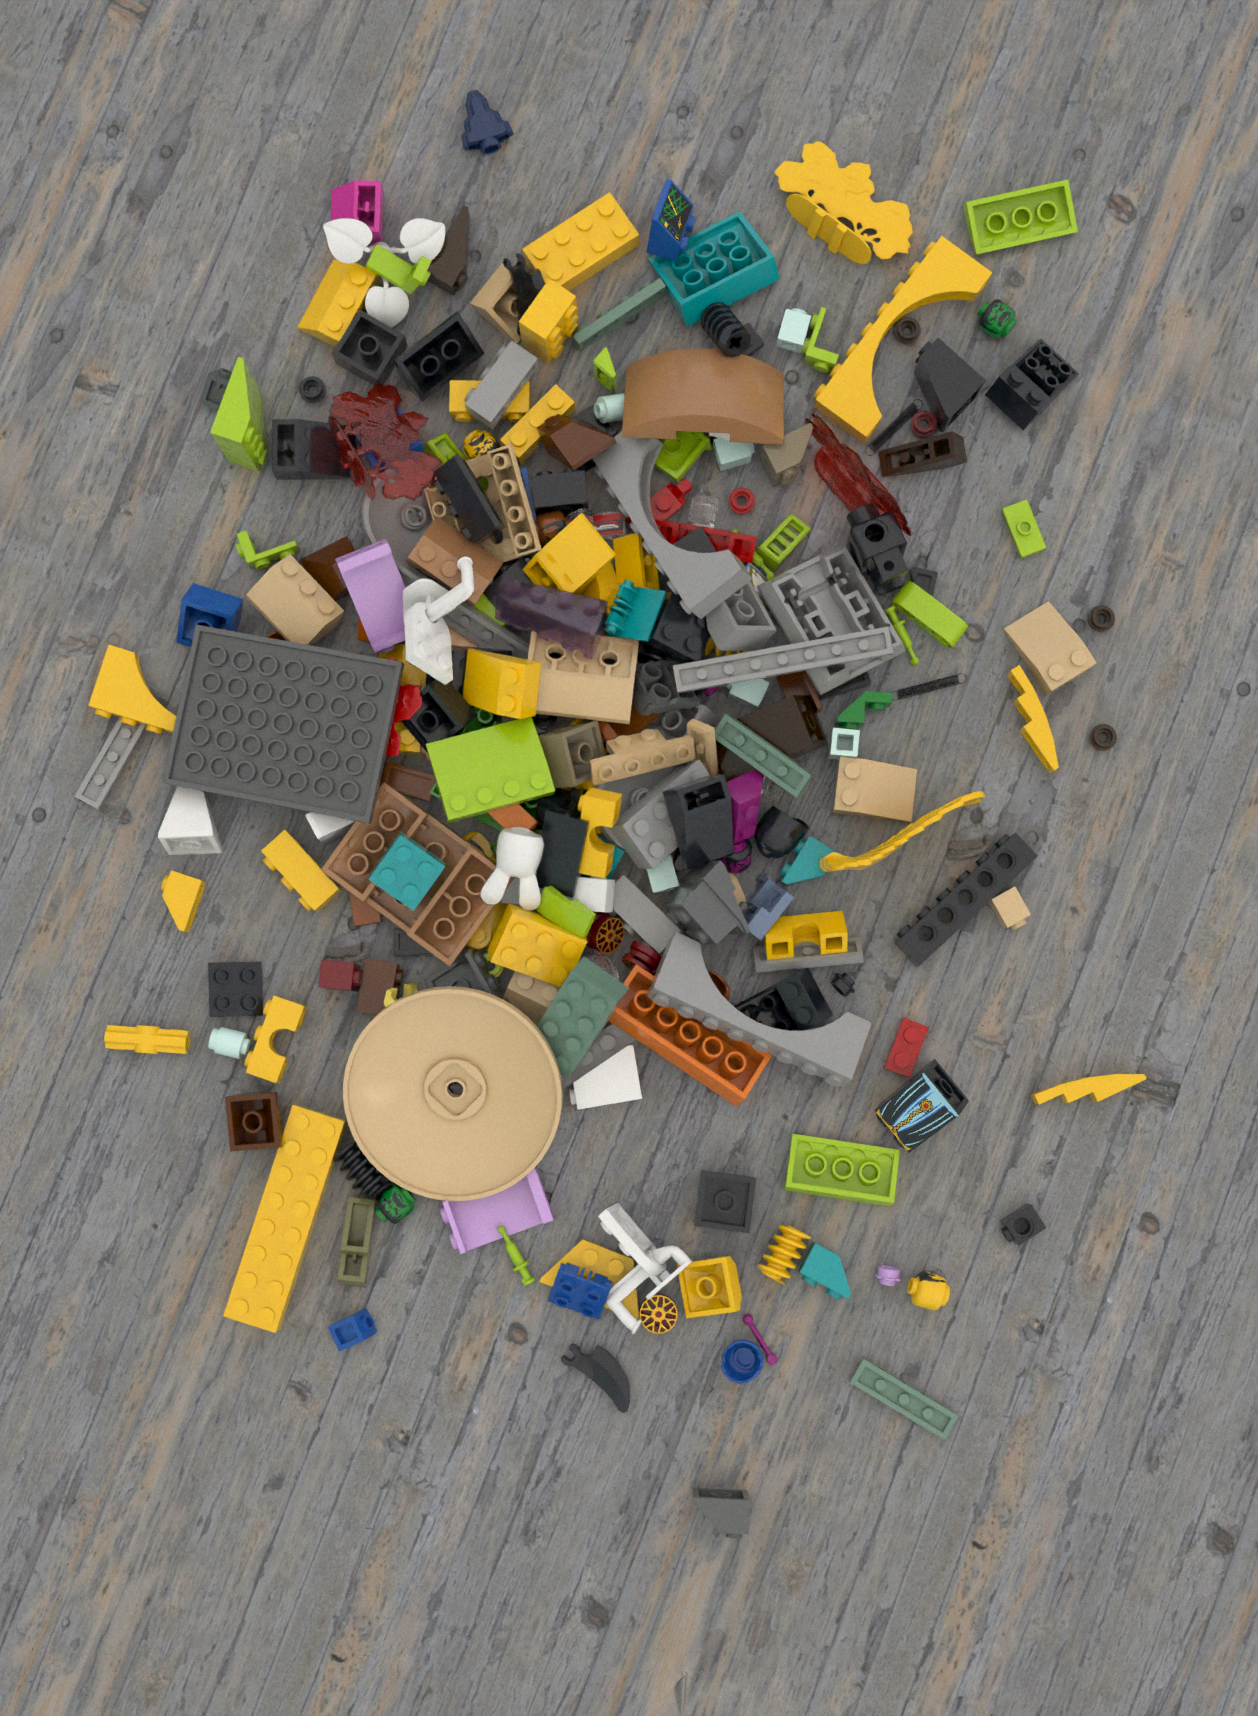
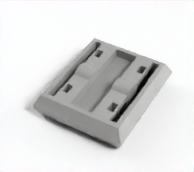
[757,545,906,695]

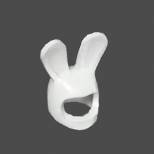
[481,826,544,911]

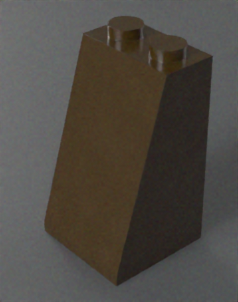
[715,695,828,782]

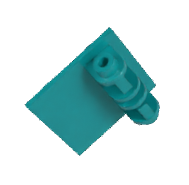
[604,580,667,642]

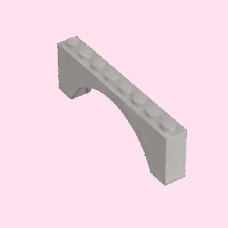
[592,431,752,619]
[646,932,871,1087]

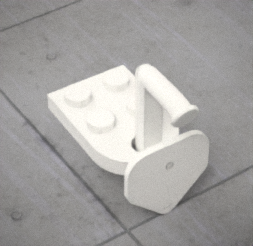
[403,557,474,685]
[598,1203,692,1334]

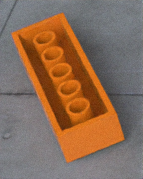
[608,964,772,1107]

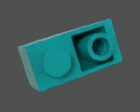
[780,836,838,886]
[798,1241,851,1300]

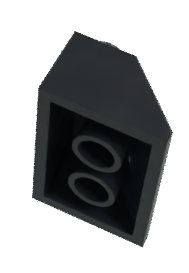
[394,311,485,402]
[433,454,506,545]

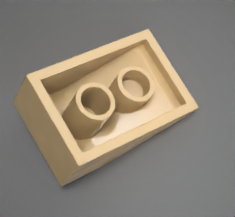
[1003,601,1097,696]
[831,756,917,823]

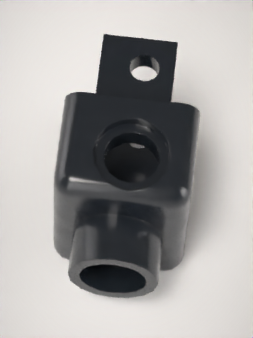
[846,503,909,596]

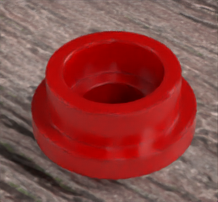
[728,488,755,514]

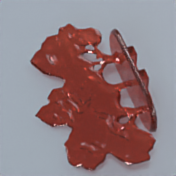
[328,384,442,501]
[805,413,911,536]

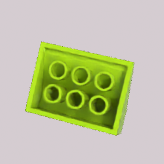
[210,357,269,472]
[426,717,555,823]

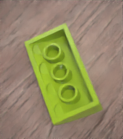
[962,179,1078,255]
[784,1134,900,1207]

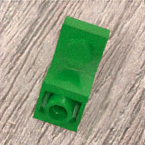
[835,691,892,730]

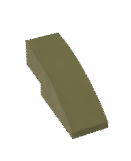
[337,1197,376,1288]

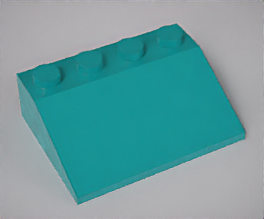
[648,211,780,327]

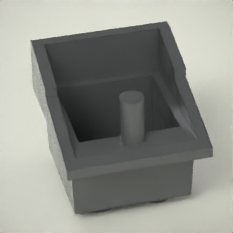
[663,860,750,944]

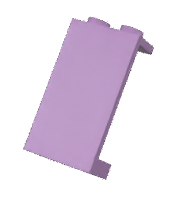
[335,539,405,653]
[440,1168,554,1254]

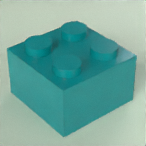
[368,831,446,911]

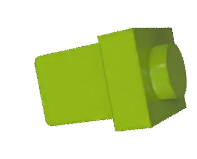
[365,245,431,295]
[801,307,839,373]
[235,530,301,570]

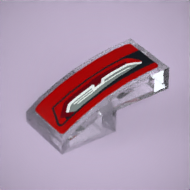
[572,510,626,540]

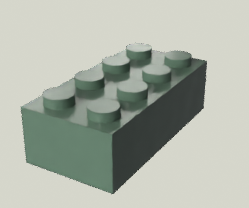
[537,957,629,1079]

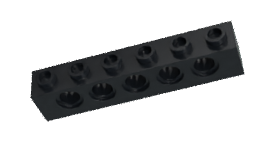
[895,833,1038,967]

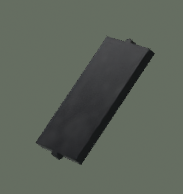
[536,809,589,898]

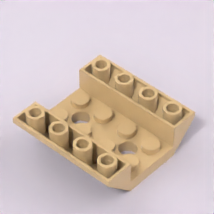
[420,444,542,563]
[527,624,640,724]

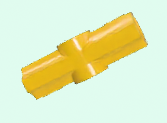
[104,1025,190,1054]

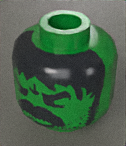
[977,299,1017,339]
[374,1183,416,1224]

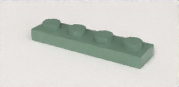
[573,278,666,352]
[715,714,814,798]
[849,1358,959,1440]

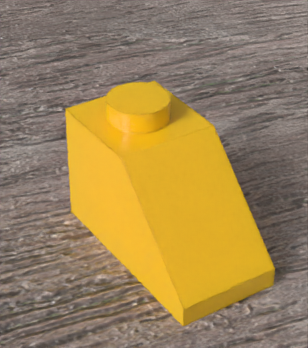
[161,870,206,933]

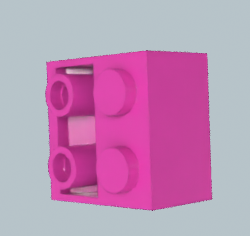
[331,180,384,243]

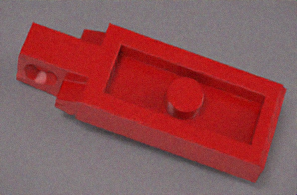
[625,478,693,530]

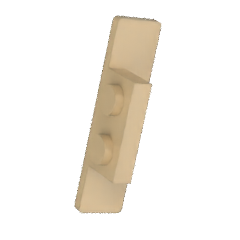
[590,728,695,785]

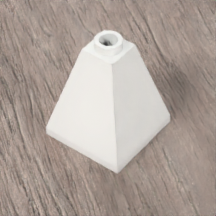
[158,786,222,855]

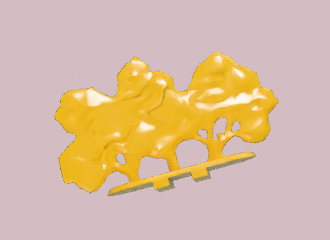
[774,141,913,264]

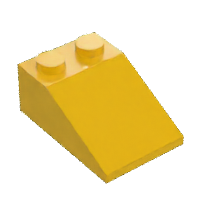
[463,648,542,719]

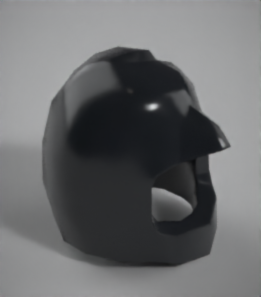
[754,806,809,859]

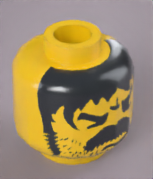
[463,429,501,460]
[907,1271,950,1311]

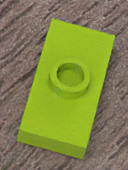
[1001,499,1046,559]

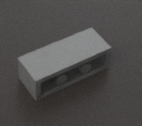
[465,340,539,430]
[607,874,681,955]

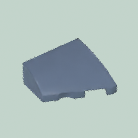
[744,873,794,940]

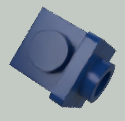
[328,1308,377,1351]

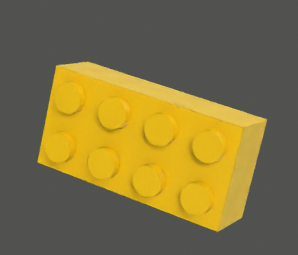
[522,192,639,291]

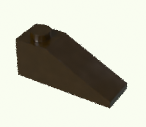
[427,205,470,295]
[878,431,967,477]

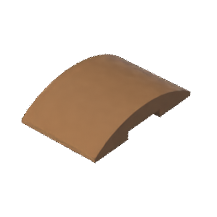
[622,348,784,445]
[321,782,514,967]

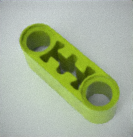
[891,581,968,649]

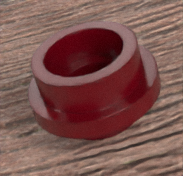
[910,411,937,438]

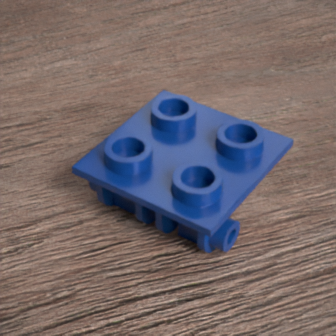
[548,1262,613,1319]

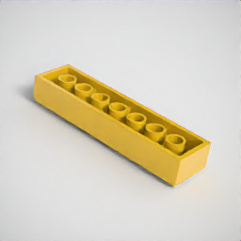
[223,1104,348,1333]

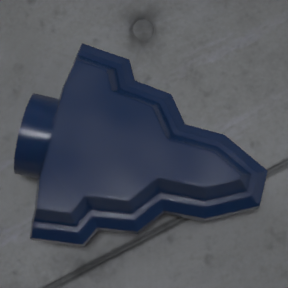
[461,90,514,155]

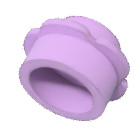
[875,1265,902,1286]

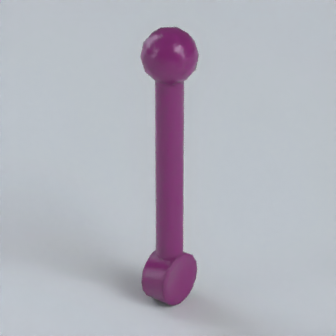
[742,1314,778,1365]

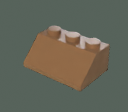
[407,517,503,607]

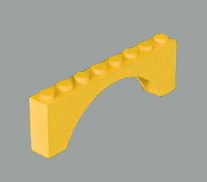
[814,236,992,444]
[88,645,176,738]

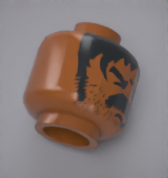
[534,510,571,547]

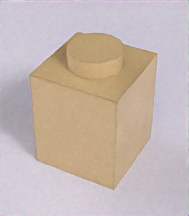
[988,887,1031,930]

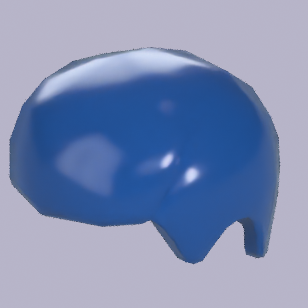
[721,1339,763,1384]

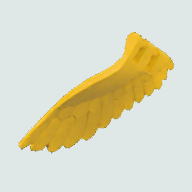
[819,791,986,872]

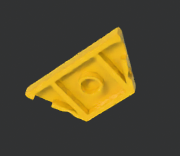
[540,1239,639,1320]

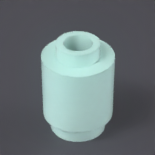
[594,393,625,423]
[208,1027,251,1059]

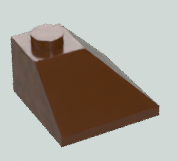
[537,414,616,471]
[300,536,355,601]

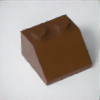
[225,1092,282,1151]

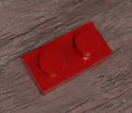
[883,1017,929,1078]

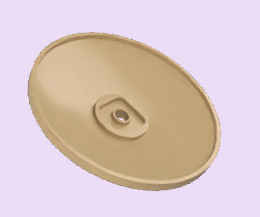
[343,986,563,1201]

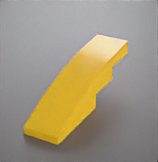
[1007,665,1059,774]
[1030,1074,1147,1105]

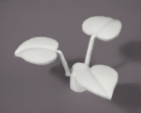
[323,218,445,328]

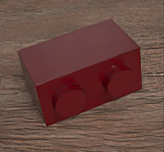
[318,960,363,992]

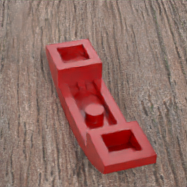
[655,519,757,563]

